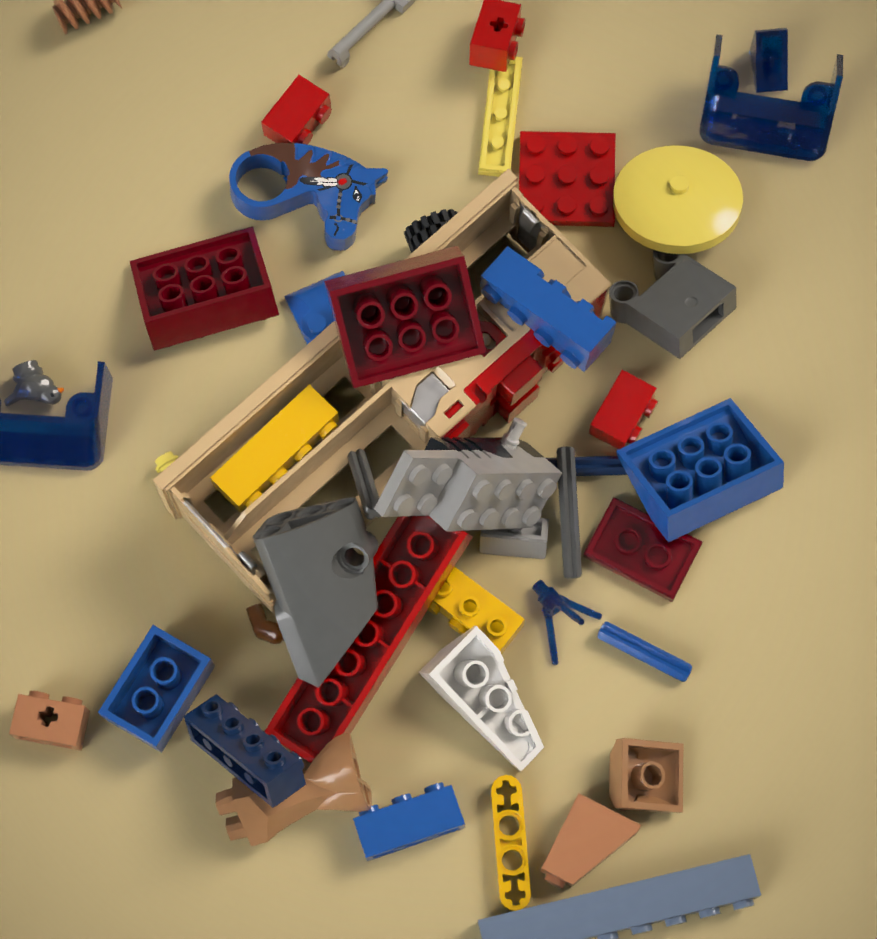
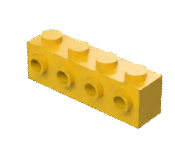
[210,384,339,513]
[428,567,525,654]

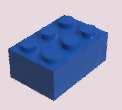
[98,625,215,753]

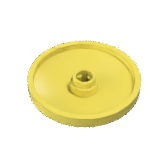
[613,146,743,254]

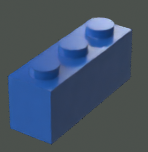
[353,782,465,861]

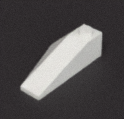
[419,626,544,772]

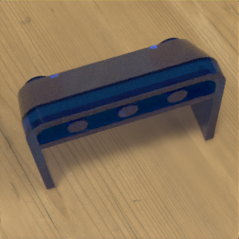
[699,34,843,161]
[0,361,113,471]

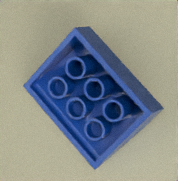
[616,398,784,542]

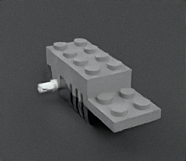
[374,418,562,532]

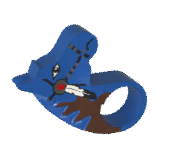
[229,143,388,251]

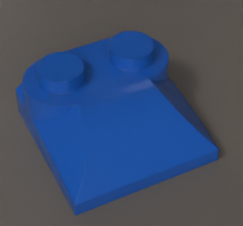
[284,271,345,344]

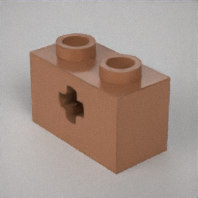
[9,690,90,751]

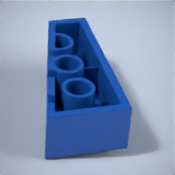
[480,246,617,372]

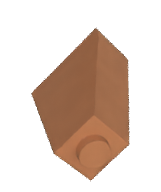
[541,793,641,889]

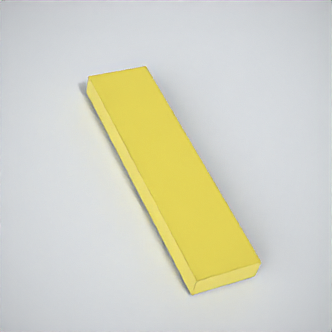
[478,57,523,177]

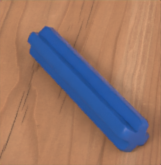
[597,622,692,682]

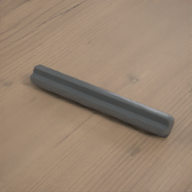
[556,446,582,579]

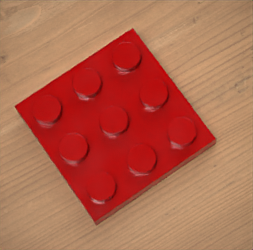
[519,131,616,227]

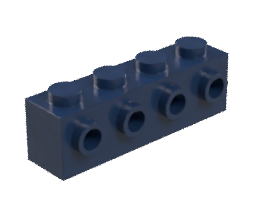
[184,694,306,808]

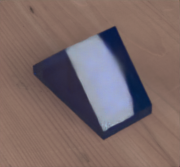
[749,28,788,93]

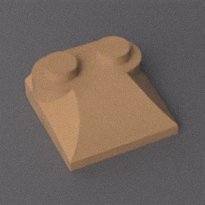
[609,738,684,813]

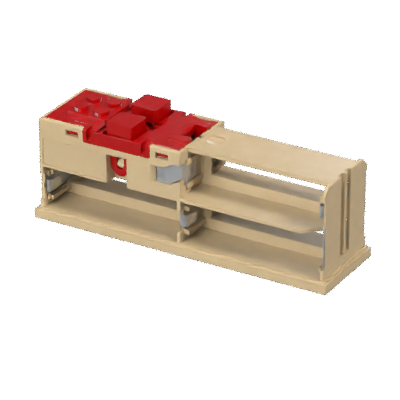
[153,168,610,613]

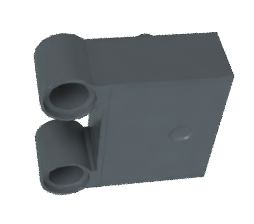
[609,250,737,359]

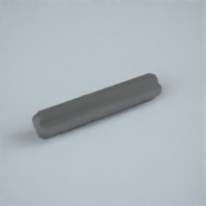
[347,449,381,520]

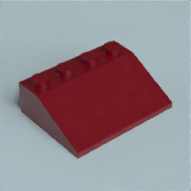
[129,226,279,351]
[324,246,487,389]

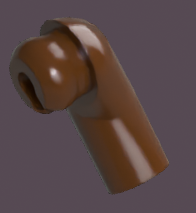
[246,604,284,644]

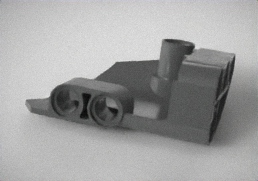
[253,497,379,687]

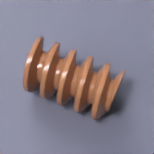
[52,0,122,35]

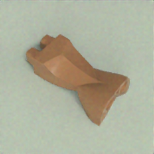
[215,732,372,846]

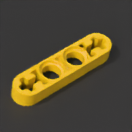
[491,775,531,912]

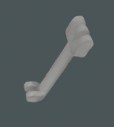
[327,0,416,68]

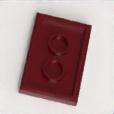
[583,497,703,602]

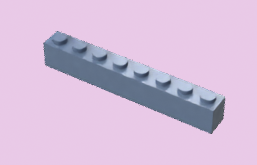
[478,854,761,939]

